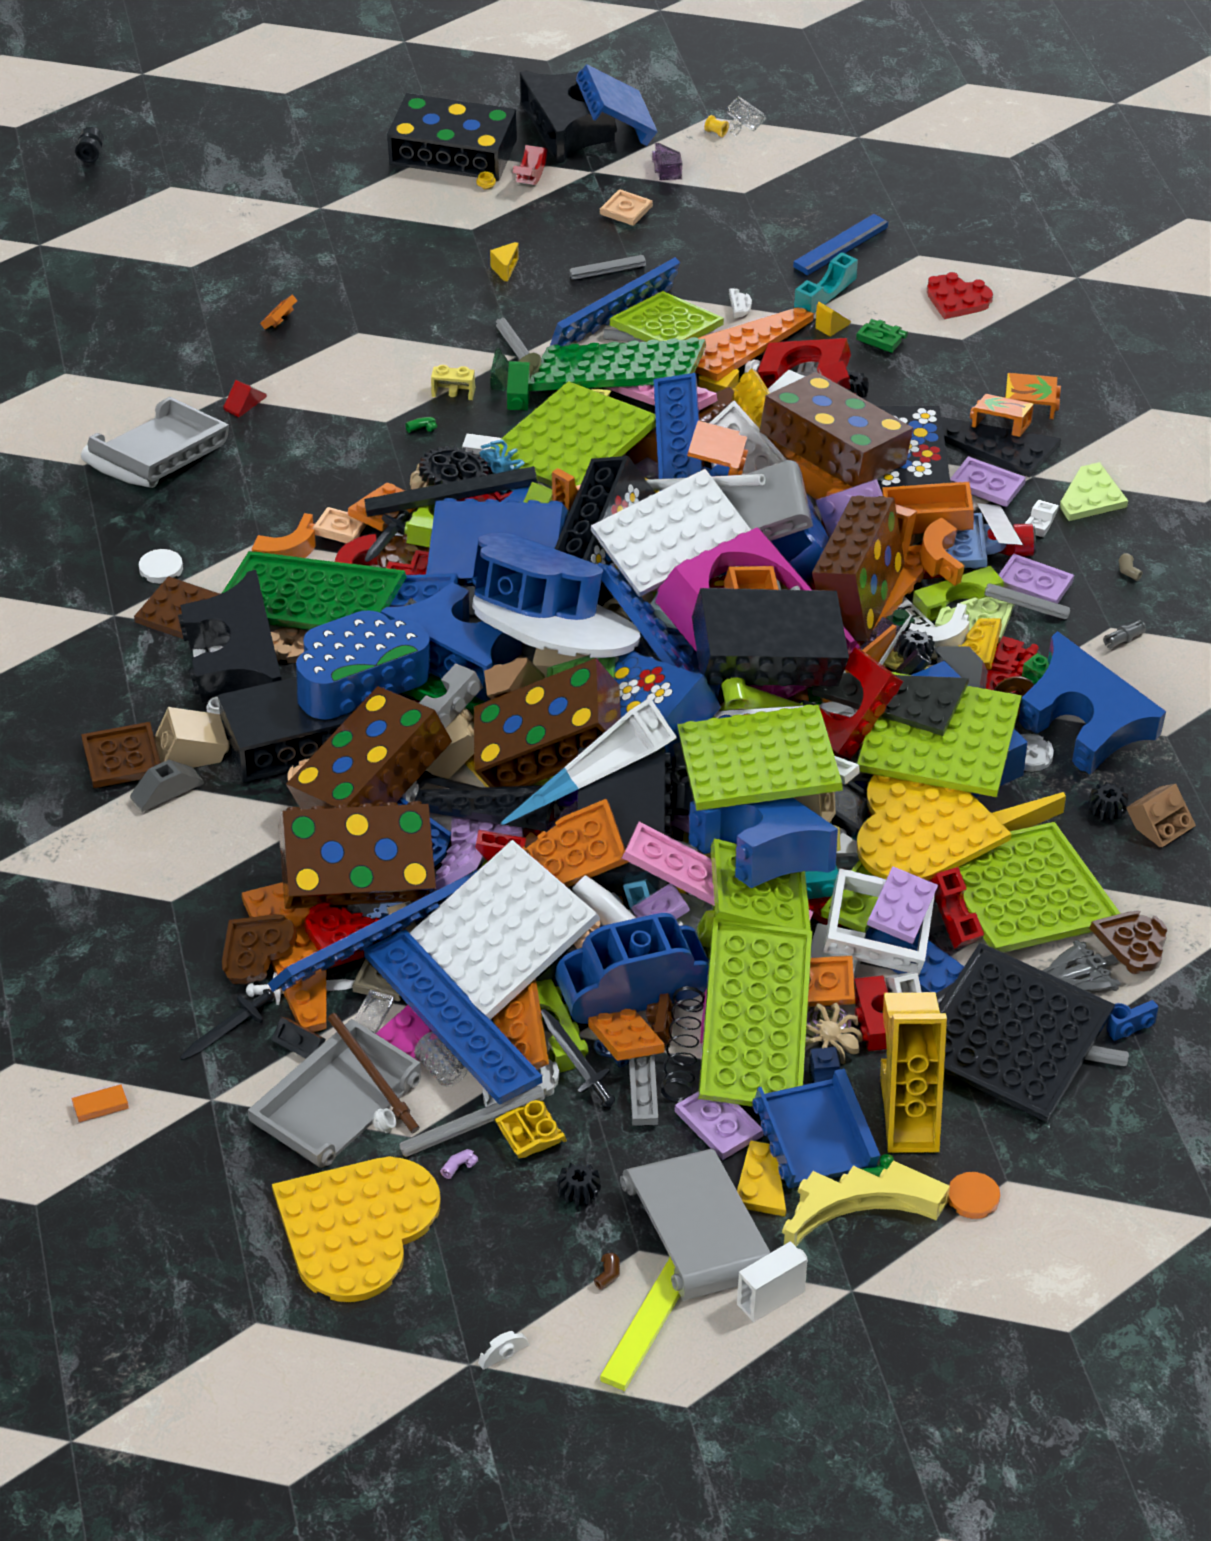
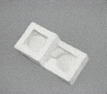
[1025,500,1059,537]

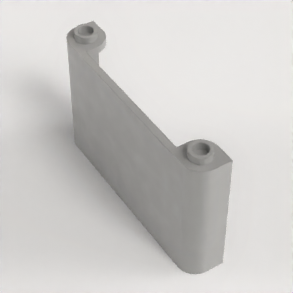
[87,397,229,482]
[719,460,813,541]
[248,1019,421,1168]
[620,1149,770,1300]

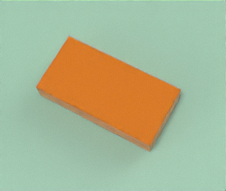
[71,1084,129,1122]

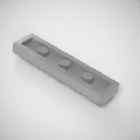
[629,1055,658,1125]

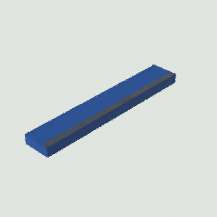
[793,214,888,275]

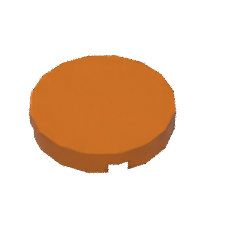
[948,1172,1001,1219]

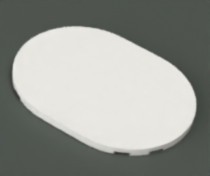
[472,595,640,658]

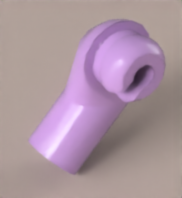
[440,1149,478,1179]

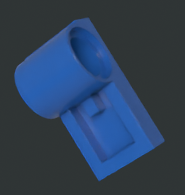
[1106,1000,1159,1041]

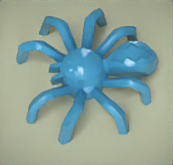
[479,440,525,495]

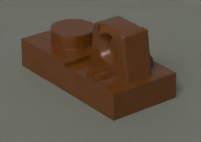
[646,993,675,1048]

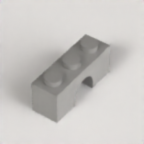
[419,664,483,728]

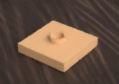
[600,189,653,226]
[313,507,367,543]

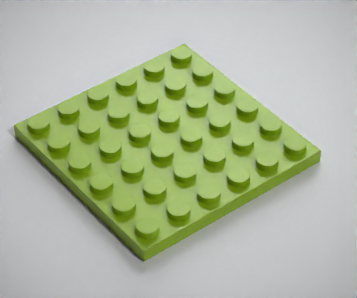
[491,381,656,487]
[857,672,1021,797]
[677,705,843,811]
[959,822,1121,953]

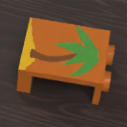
[1005,373,1061,419]
[970,394,1034,437]

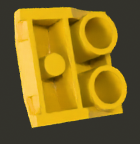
[495,1100,567,1159]

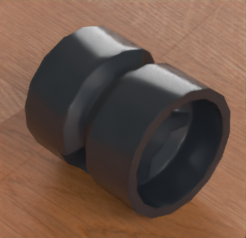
[75,127,104,163]

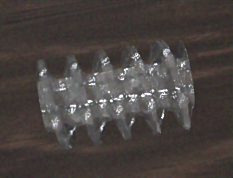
[414,1032,467,1087]

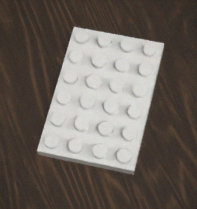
[591,469,751,597]

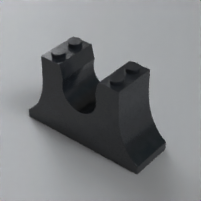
[520,70,617,164]
[178,570,282,703]

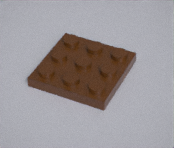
[134,576,220,641]
[81,722,161,788]

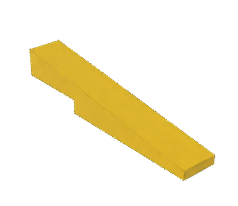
[991,792,1066,831]

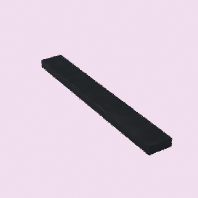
[364,466,538,517]

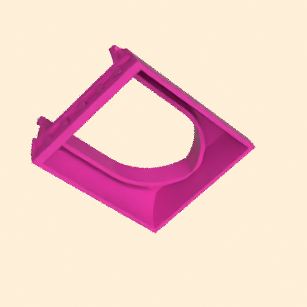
[655,527,861,699]

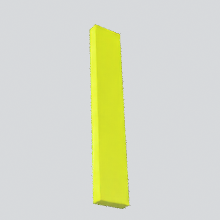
[600,1258,680,1391]

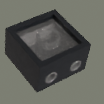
[830,780,869,838]

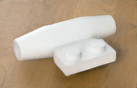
[81,445,159,488]
[572,875,637,926]

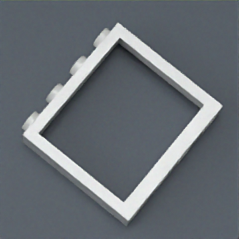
[823,869,935,975]

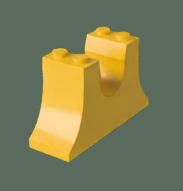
[880,992,947,1153]

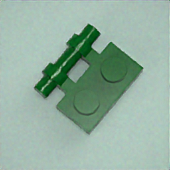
[856,319,908,353]

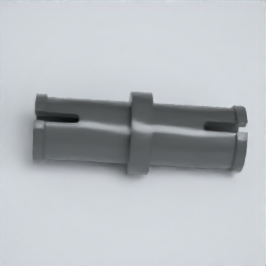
[1103,620,1146,649]

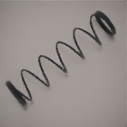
[661,986,705,1102]

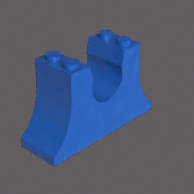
[381,582,522,702]
[1018,631,1166,775]
[688,798,838,888]

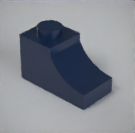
[809,1047,840,1083]

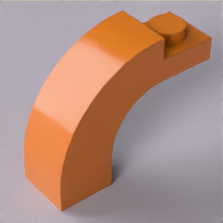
[251,513,316,558]
[920,518,965,586]

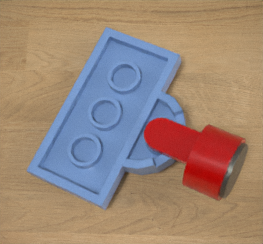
[945,513,1036,569]

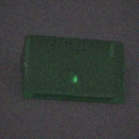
[490,348,509,391]

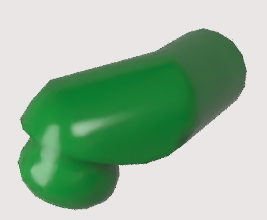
[405,417,438,433]
[861,1154,894,1177]

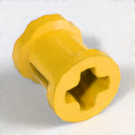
[704,115,729,137]

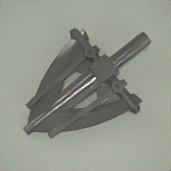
[1042,940,1120,992]

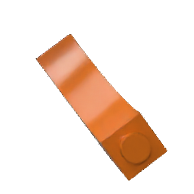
[552,468,581,512]

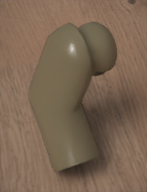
[1119,553,1143,581]

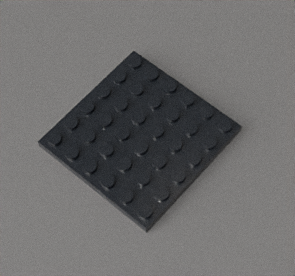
[939,942,1115,1122]

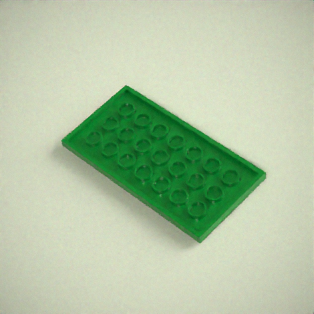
[529,337,706,391]
[221,551,407,630]

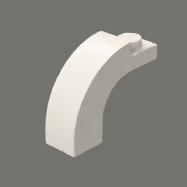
[909,603,970,658]

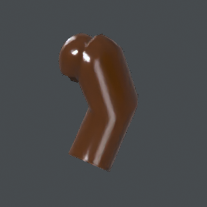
[594,1253,620,1290]

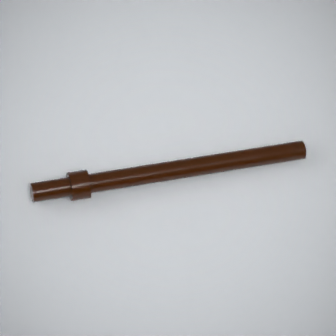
[328,1013,420,1133]

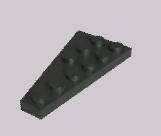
[812,673,969,736]

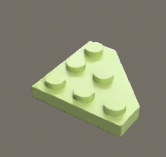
[1060,462,1128,521]
[935,597,1015,644]

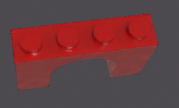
[758,338,851,388]
[819,647,903,759]

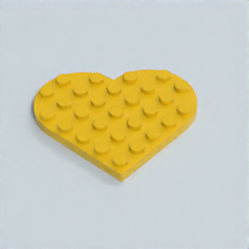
[857,774,1012,881]
[272,1156,440,1302]

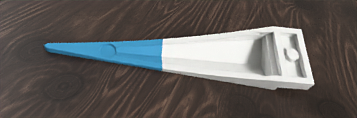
[501,698,677,825]

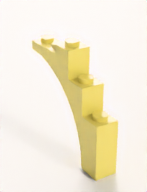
[782,1161,950,1246]

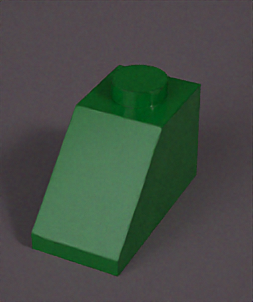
[507,361,530,411]

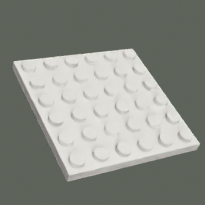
[410,840,600,1020]

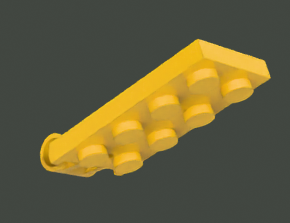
[732,368,770,438]

